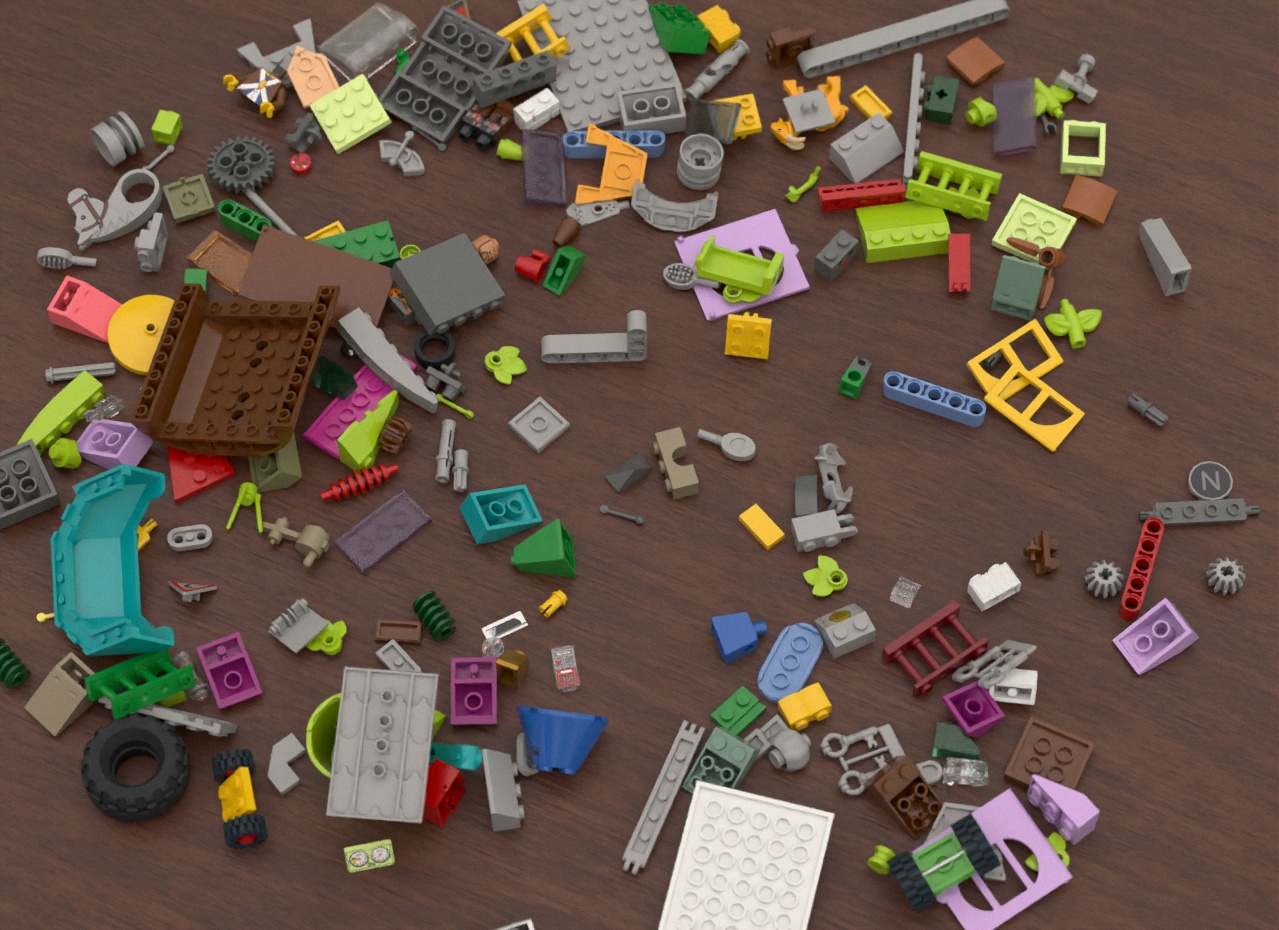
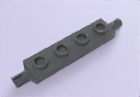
[1139,498,1260,526]

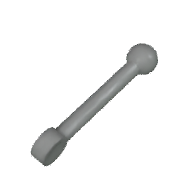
[389,131,414,166]
[142,145,175,171]

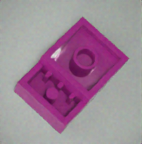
[196,632,263,710]
[450,657,497,725]

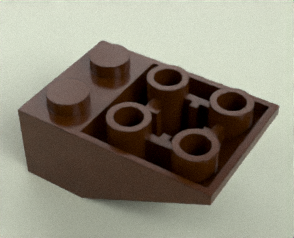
[863,755,943,840]

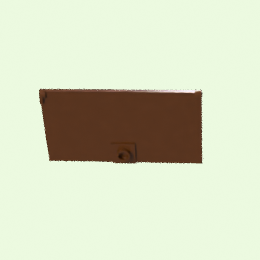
[238,224,394,329]

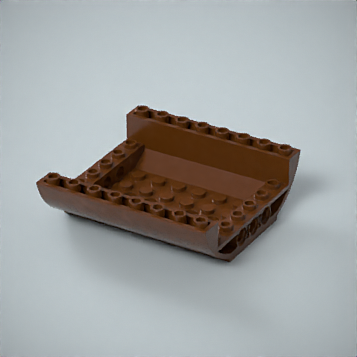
[130,283,340,457]

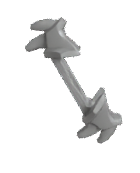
[815,443,853,514]

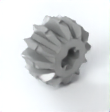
[1206,556,1245,596]
[1085,560,1124,599]

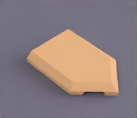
[287,46,339,108]

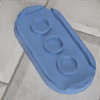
[758,622,823,704]

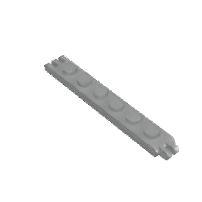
[903,53,925,189]
[622,720,706,875]

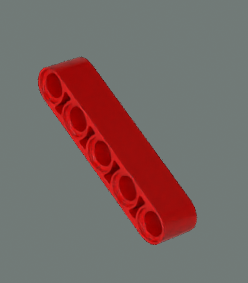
[1119,517,1164,621]

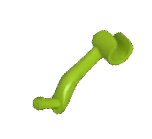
[785,166,821,203]

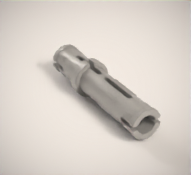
[435,419,456,483]

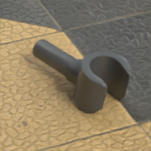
[1040,113,1057,137]

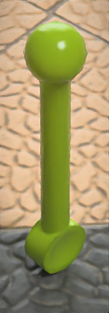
[436,393,474,419]

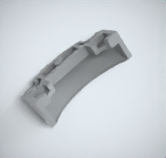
[631,179,719,232]

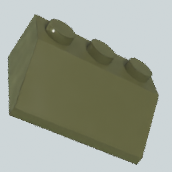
[248,432,302,493]

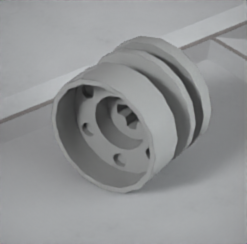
[90,111,145,167]
[677,134,724,190]

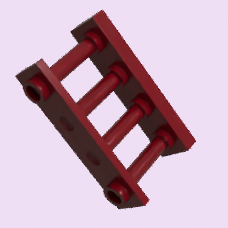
[882,600,989,698]

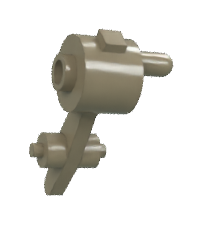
[256,517,330,568]

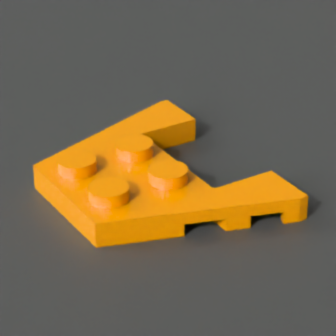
[575,124,647,204]

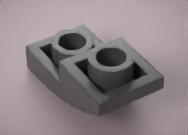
[795,475,820,518]

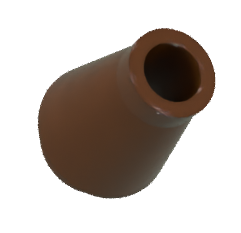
[552,216,581,248]

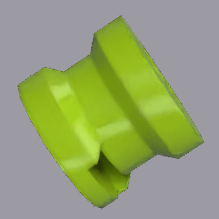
[867,845,896,874]

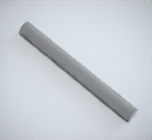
[242,188,298,236]

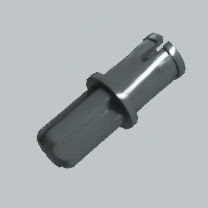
[1127,393,1168,427]

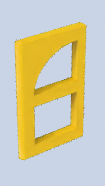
[966,319,1063,401]
[983,361,1085,452]

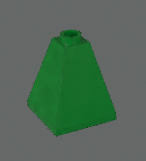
[511,519,577,578]

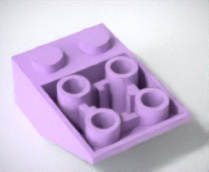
[1027,774,1100,846]

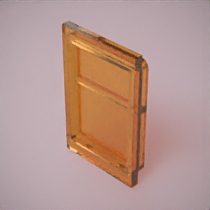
[187,230,252,294]

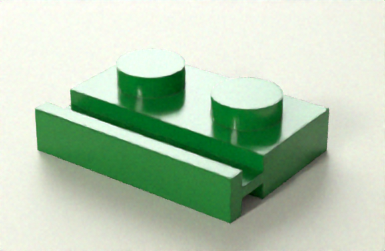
[710,686,766,736]

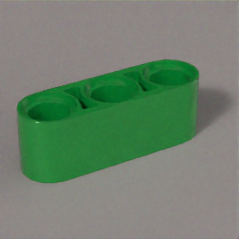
[218,200,272,242]

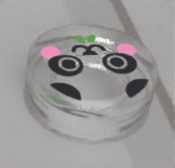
[482,638,505,659]

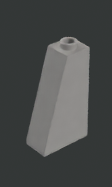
[1138,218,1192,296]

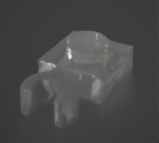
[84,394,125,425]

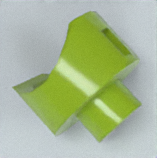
[965,96,997,127]
[49,438,82,469]

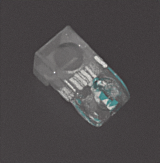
[943,757,988,786]

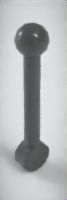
[412,126,447,152]
[600,505,644,524]

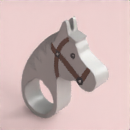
[68,169,163,251]

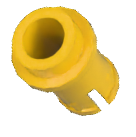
[539,590,567,618]

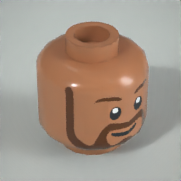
[471,235,499,265]

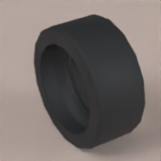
[414,330,456,370]

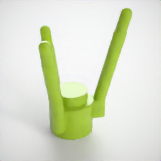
[226,482,263,533]

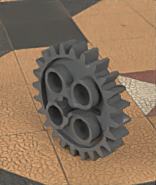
[207,136,276,194]

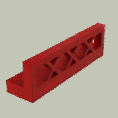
[818,179,906,212]

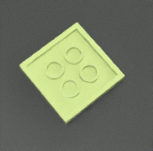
[310,74,392,154]
[991,193,1077,270]

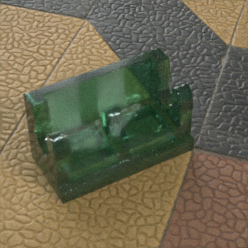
[313,356,358,401]

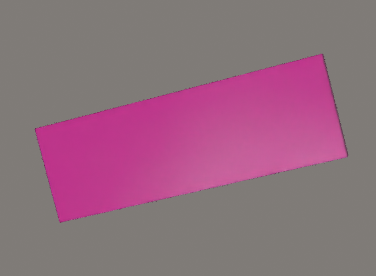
[303,354,417,460]

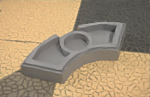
[379,140,425,177]

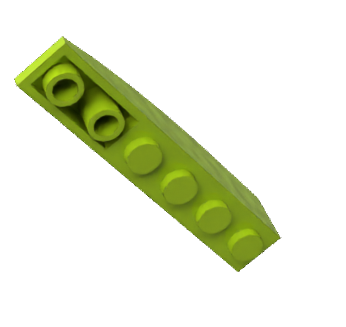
[17,370,106,456]

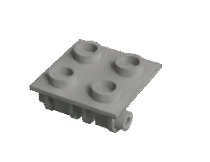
[268,598,329,654]

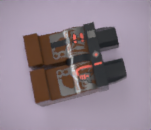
[459,100,516,151]

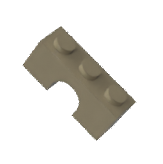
[652,427,699,500]

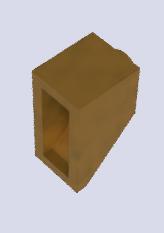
[496,649,529,690]

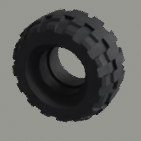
[81,714,191,823]

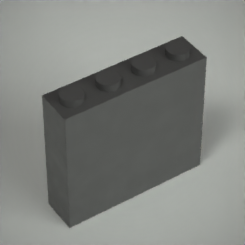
[390,233,505,336]

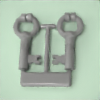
[952,640,1037,689]
[820,724,905,795]

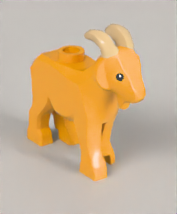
[770,76,849,150]

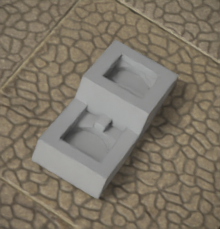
[744,715,790,761]

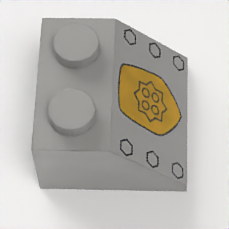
[813,603,876,659]

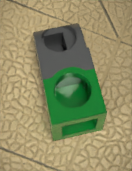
[838,356,874,400]

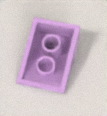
[76,418,153,470]
[1113,598,1199,675]

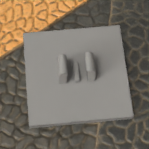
[782,89,835,133]

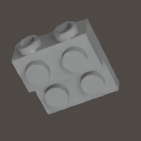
[135,212,168,272]

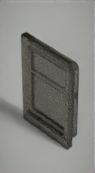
[683,99,741,145]

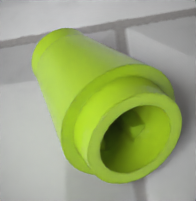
[496,139,529,161]

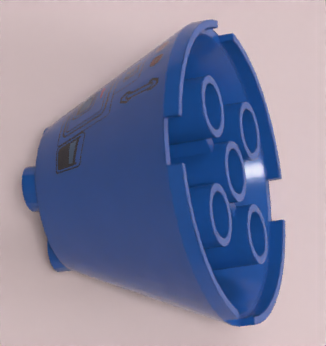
[517,705,609,774]

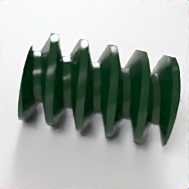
[413,590,457,642]
[0,638,31,689]

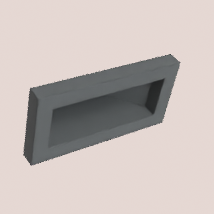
[604,453,653,494]

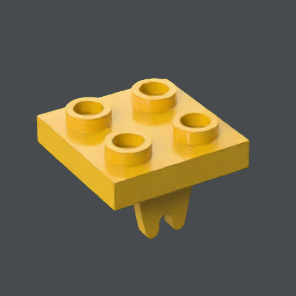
[712,94,762,140]
[725,312,772,359]

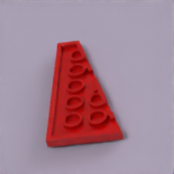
[167,446,236,504]

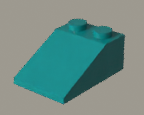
[460,484,543,545]

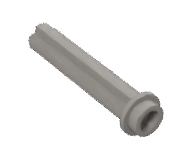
[45,362,116,384]

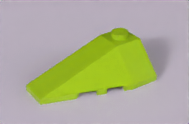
[337,389,399,475]

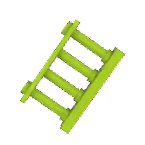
[905,151,1002,221]

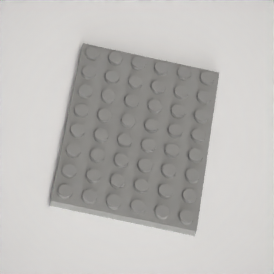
[517,0,686,132]

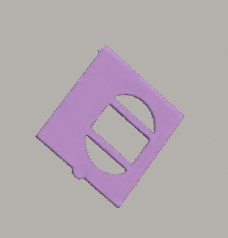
[674,209,810,321]
[912,789,1073,930]

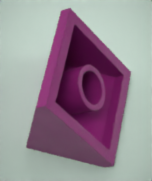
[942,679,1005,738]

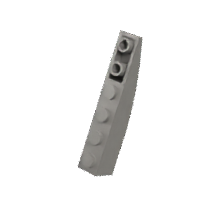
[337,308,438,414]

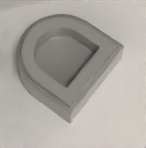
[916,760,943,786]

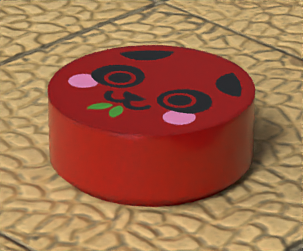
[290,153,312,175]

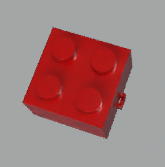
[423,758,466,828]

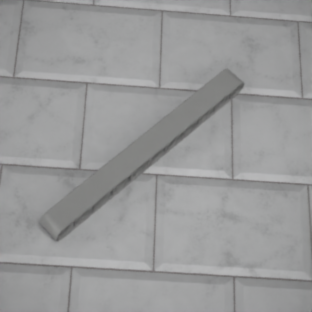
[797,0,1011,78]

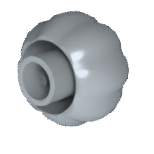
[768,729,811,772]

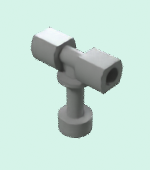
[1054,54,1098,104]

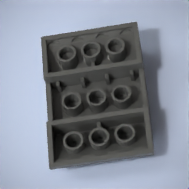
[378,5,512,143]

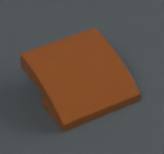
[945,37,1005,85]
[1061,175,1117,227]

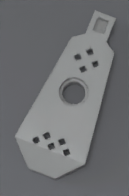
[566,200,630,228]

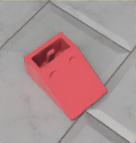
[47,276,122,344]

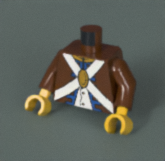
[223,65,287,118]

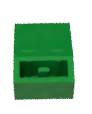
[649,3,711,54]

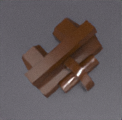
[1023,530,1060,576]

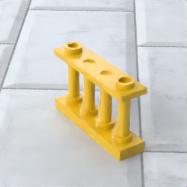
[496,3,572,67]

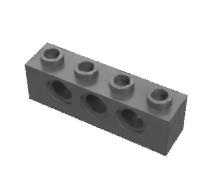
[473,50,557,108]

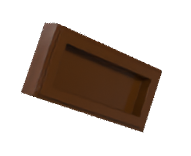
[375,619,422,645]

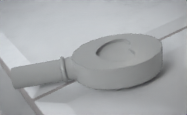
[37,247,96,269]
[663,263,721,290]
[697,429,756,461]

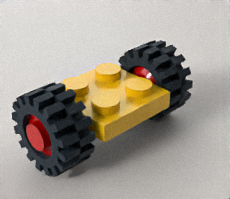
[211,748,268,849]

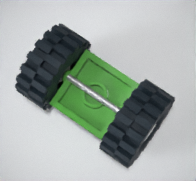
[886,814,1001,913]

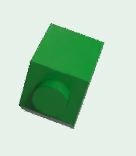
[542,245,587,296]

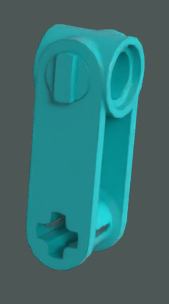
[429,742,483,770]

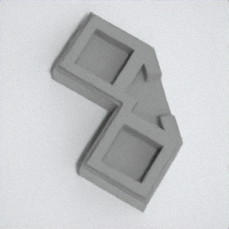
[268,733,306,796]

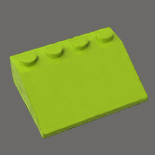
[855,201,951,263]

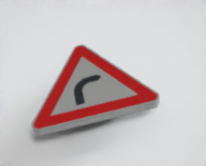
[168,581,217,602]

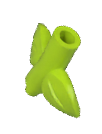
[1023,78,1074,120]
[1044,299,1102,349]

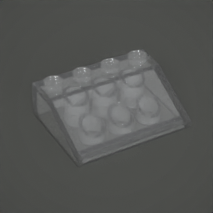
[316,3,418,81]

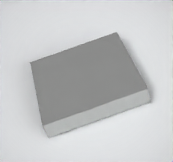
[508,397,570,454]

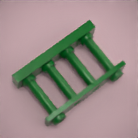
[85,648,195,720]

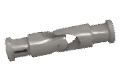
[683,39,750,105]

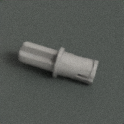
[452,449,470,492]

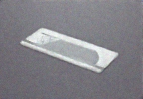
[482,611,528,642]

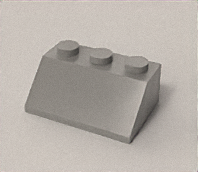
[617,83,686,134]
[829,113,904,184]
[482,749,525,832]

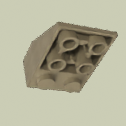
[24,652,99,738]

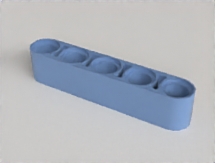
[563,130,665,159]
[882,371,986,427]

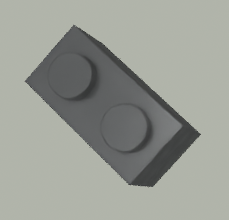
[814,230,859,282]

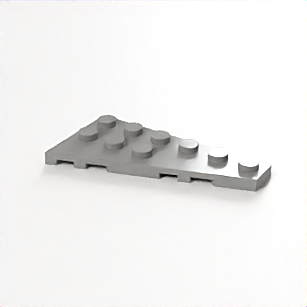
[99,696,237,737]

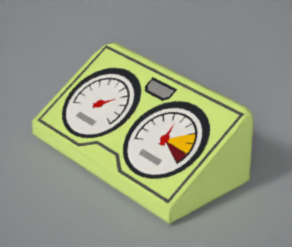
[344,839,395,872]

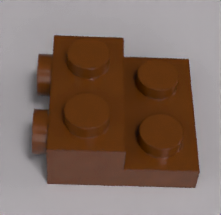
[765,27,815,70]

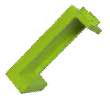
[695,235,784,296]

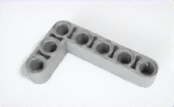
[541,310,647,363]

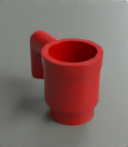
[515,249,551,282]

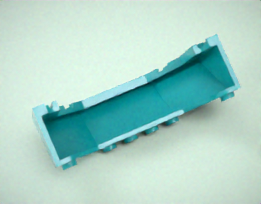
[51,463,174,656]

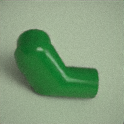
[393,48,411,75]

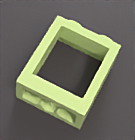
[1060,120,1106,177]

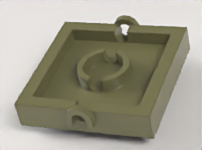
[162,174,216,224]

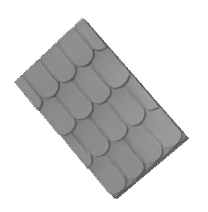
[326,666,439,823]

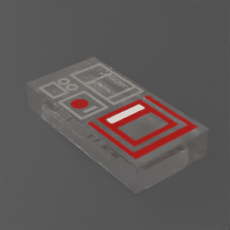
[551,645,581,693]

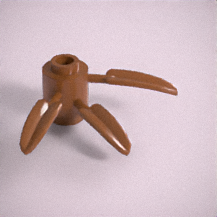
[1006,237,1066,309]

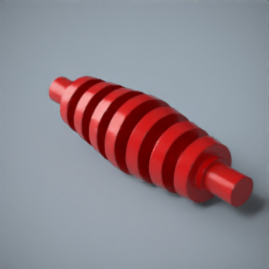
[320,463,399,501]

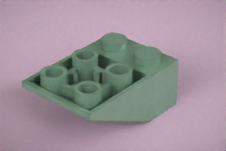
[991,255,1046,321]
[682,727,761,794]

